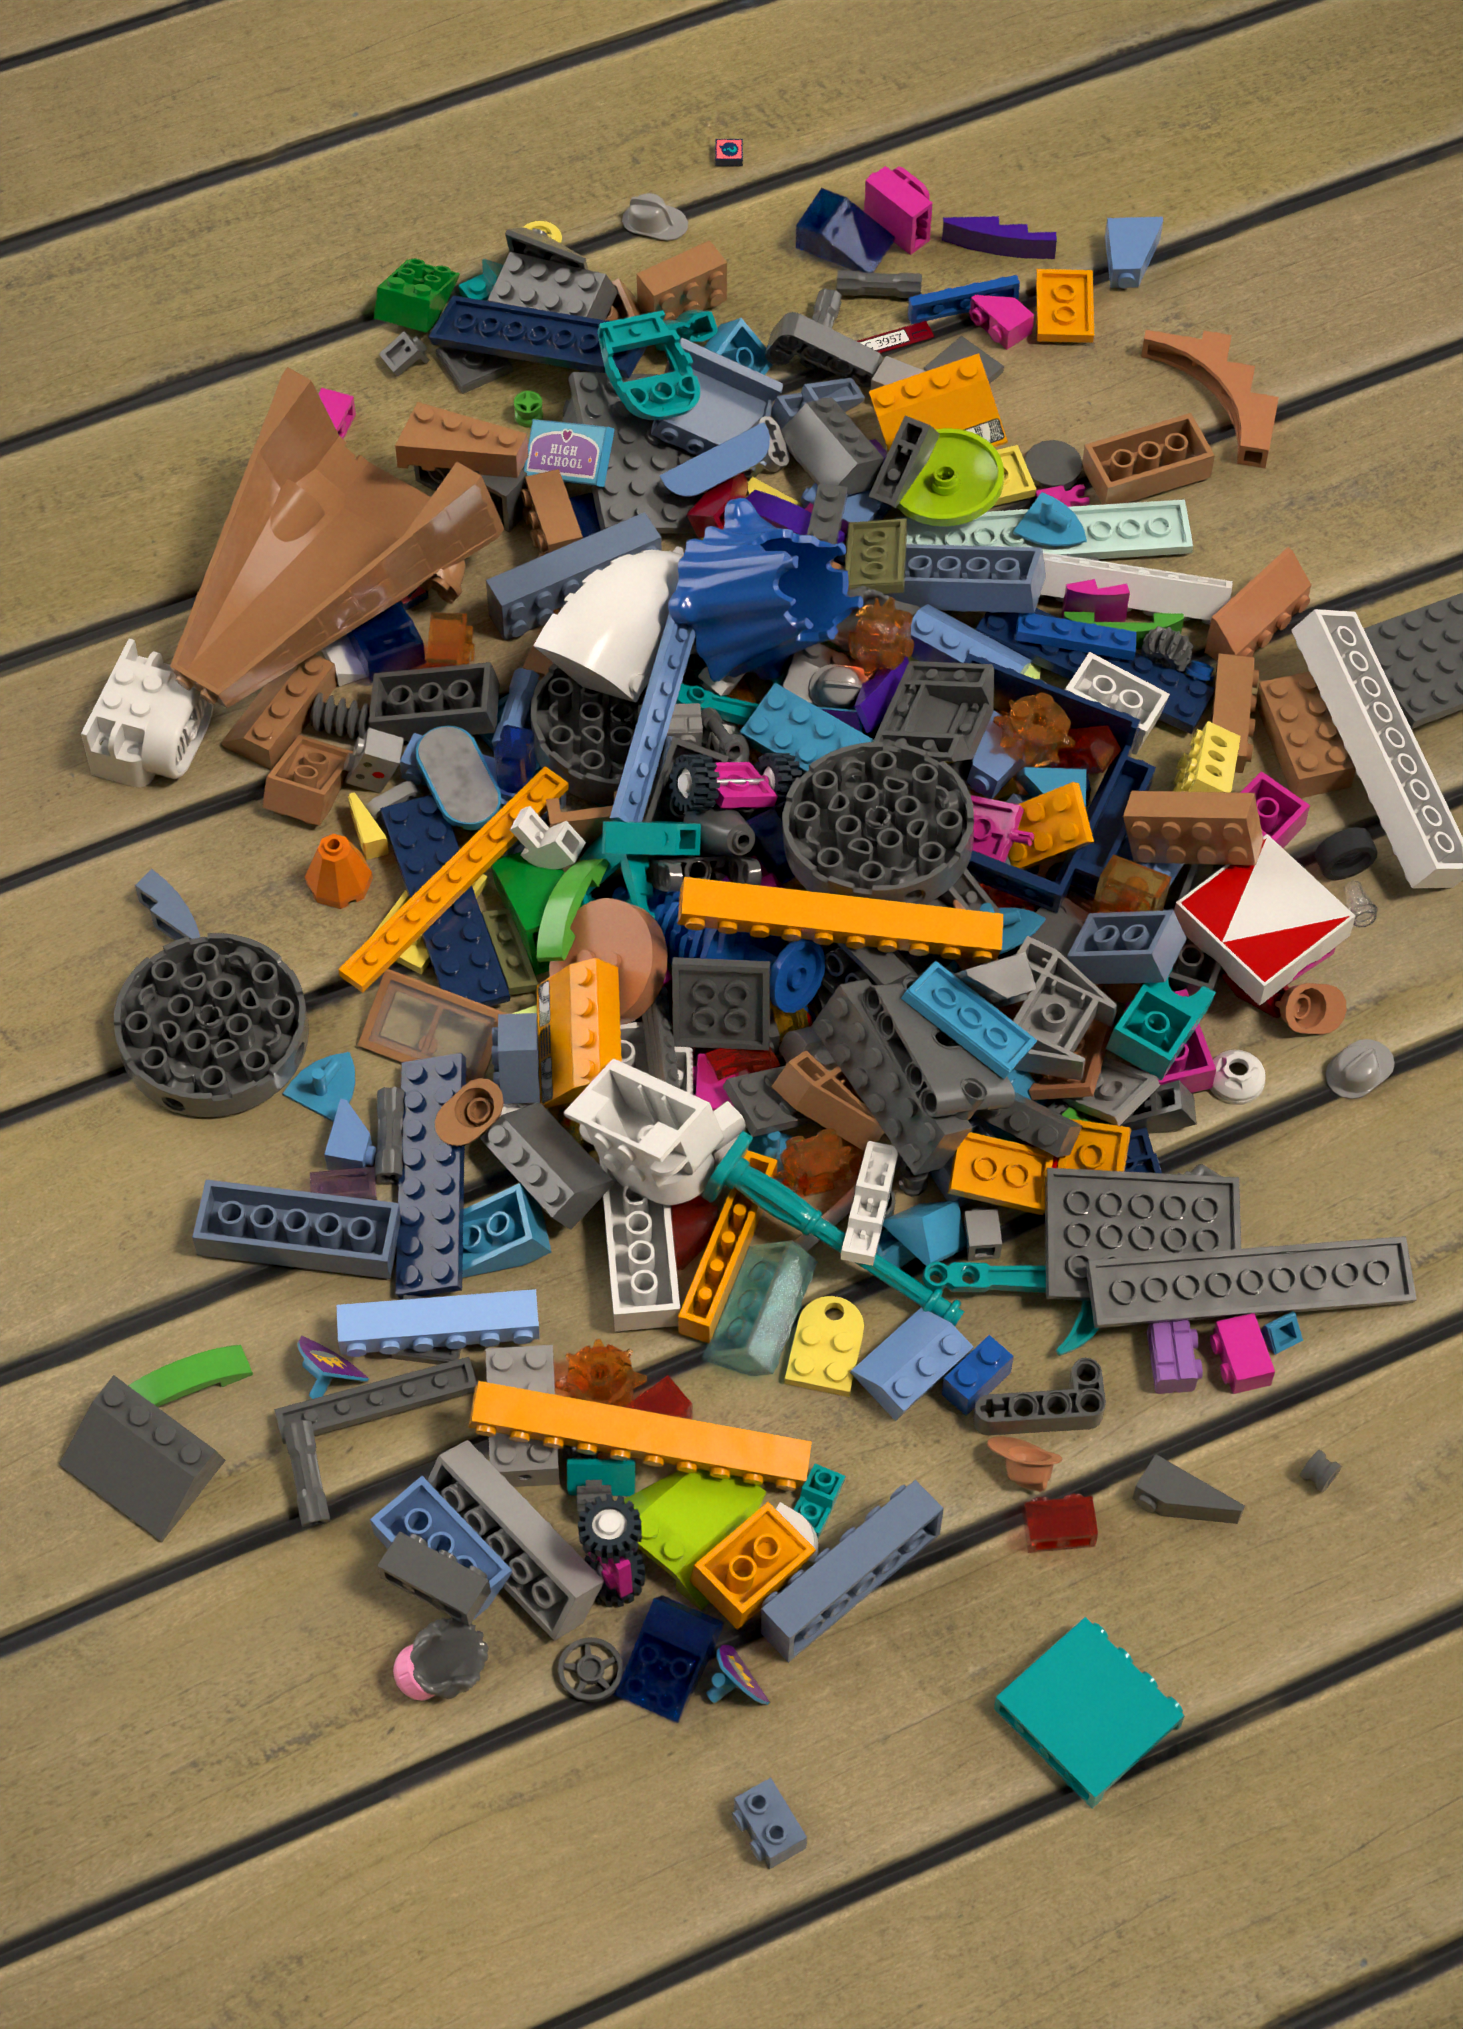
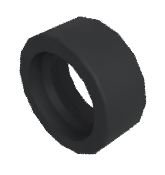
[1315,827,1378,880]

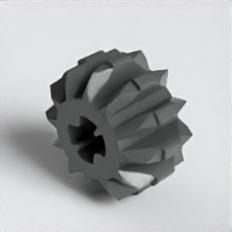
[1141,626,1193,671]

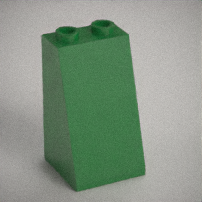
[491,851,582,976]

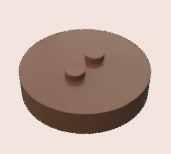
[549,898,667,1025]

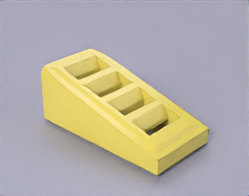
[348,792,389,860]

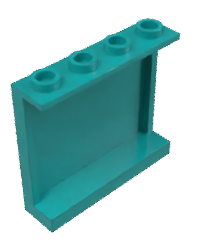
[994,1617,1185,1809]

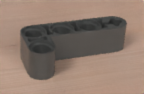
[765,312,883,388]
[973,1358,1106,1436]

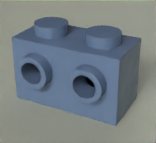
[732,1778,807,1869]

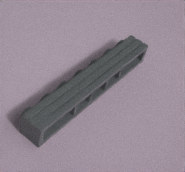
[642,985,680,1089]

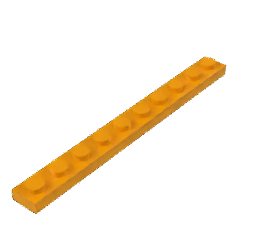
[338,766,569,993]

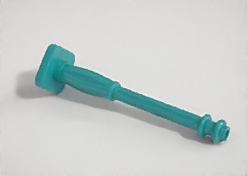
[701,1131,964,1326]

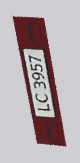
[857,321,934,353]

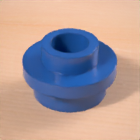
[1185,660,1214,684]

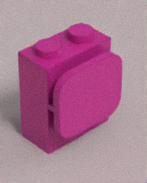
[864,166,933,255]

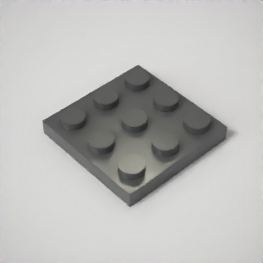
[672,957,770,1051]

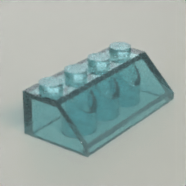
[703,1240,818,1376]

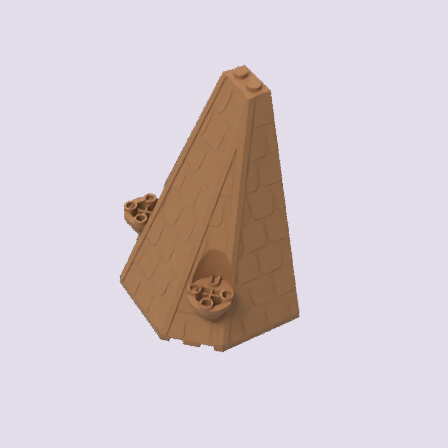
[170,367,504,708]

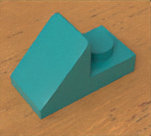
[459,259,504,301]

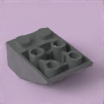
[1019,886,1111,961]

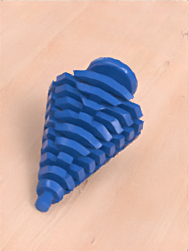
[612,886,825,1013]

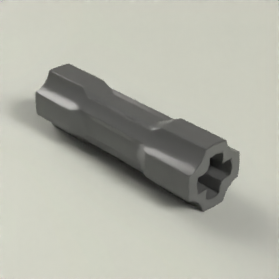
[837,270,922,298]
[800,288,842,369]
[375,1087,404,1185]
[283,1420,330,1527]

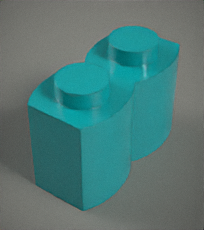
[655,309,718,351]

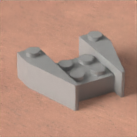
[1013,936,1117,1080]

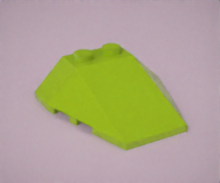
[624,1469,766,1611]

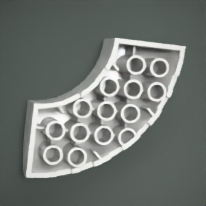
[533,550,700,702]

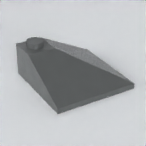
[505,227,588,270]

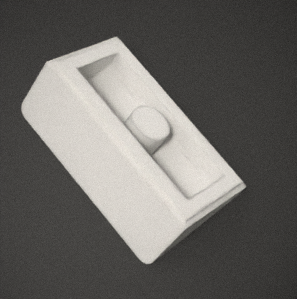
[322,634,367,687]

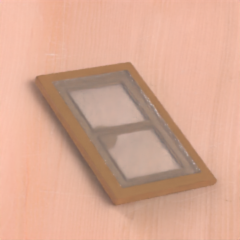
[358,969,507,1084]

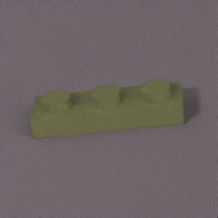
[481,909,538,995]

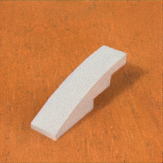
[841,1141,899,1266]

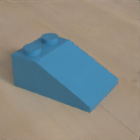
[462,1183,552,1278]

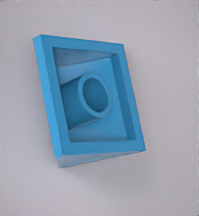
[883,1201,966,1266]

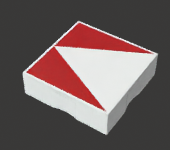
[1174,834,1356,1006]

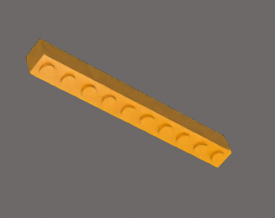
[677,877,1003,963]
[468,1381,812,1491]

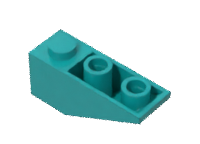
[602,821,701,855]

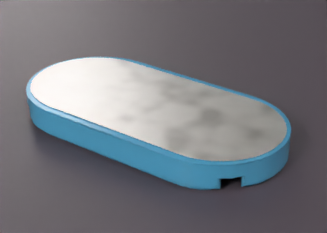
[416,726,502,830]

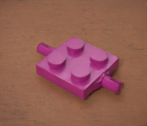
[971,795,1034,863]

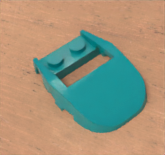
[597,310,701,420]
[580,833,655,919]

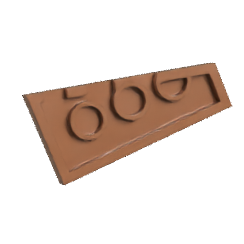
[1029,1002,1118,1100]

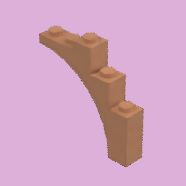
[1141,330,1279,468]

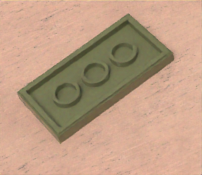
[844,519,908,594]

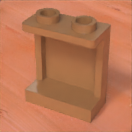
[546,791,617,857]

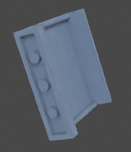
[651,337,783,479]

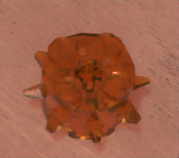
[849,597,914,677]
[993,693,1075,767]
[773,1128,860,1196]
[555,1339,647,1409]

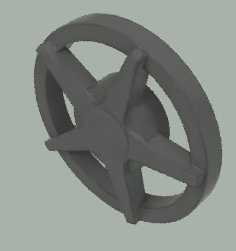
[558,1637,623,1702]

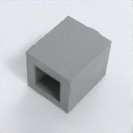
[963,1207,1002,1261]

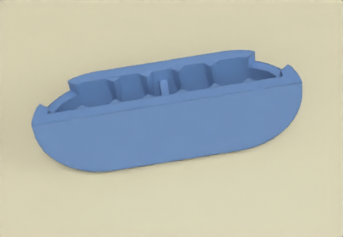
[659,422,770,497]

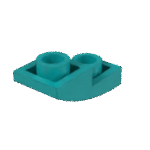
[793,1464,846,1539]

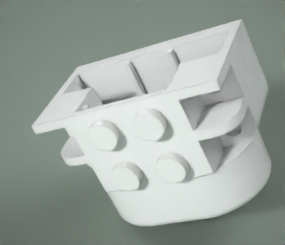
[81,638,214,787]
[564,1058,724,1205]

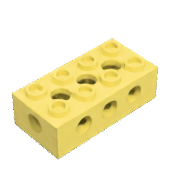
[1172,721,1241,793]

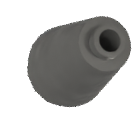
[684,803,755,856]

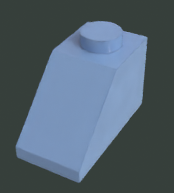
[324,1099,376,1176]

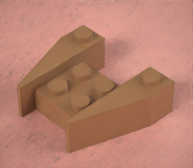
[772,1050,885,1152]

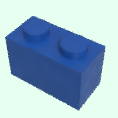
[942,1335,1014,1416]

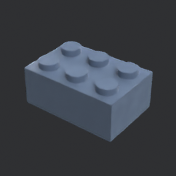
[1067,910,1187,984]

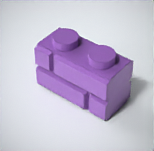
[1147,1320,1203,1394]

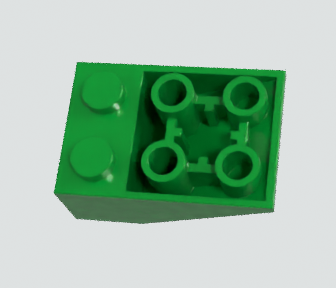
[374,258,460,333]

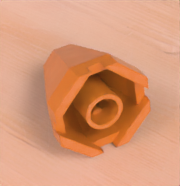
[305,834,373,909]

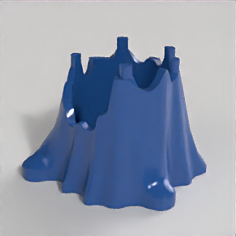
[668,498,864,682]

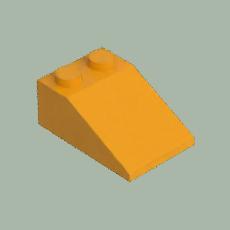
[690,1502,816,1630]

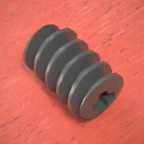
[310,692,372,740]

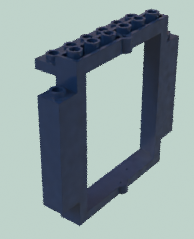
[938,653,1156,913]

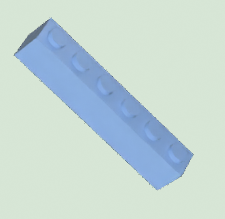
[336,1289,540,1357]

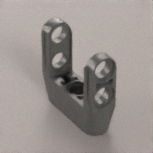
[646,855,762,892]

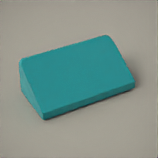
[567,1459,636,1497]

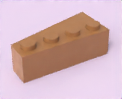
[395,402,529,478]

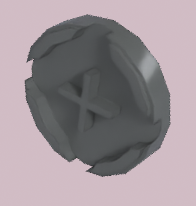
[1025,440,1082,490]

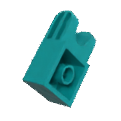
[1106,968,1216,1081]

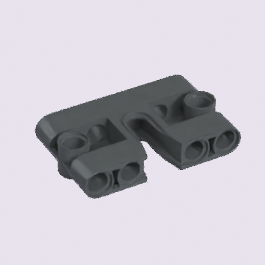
[862,975,1015,1120]

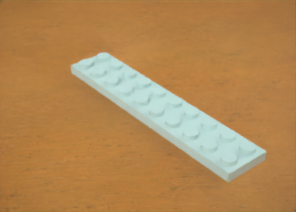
[895,500,1193,559]

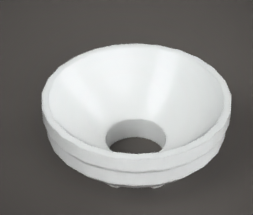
[1210,1050,1265,1105]

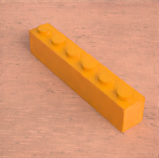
[678,1151,778,1344]

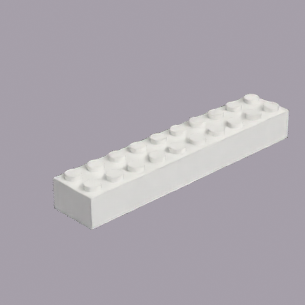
[1291,609,1463,888]
[599,1022,680,1332]

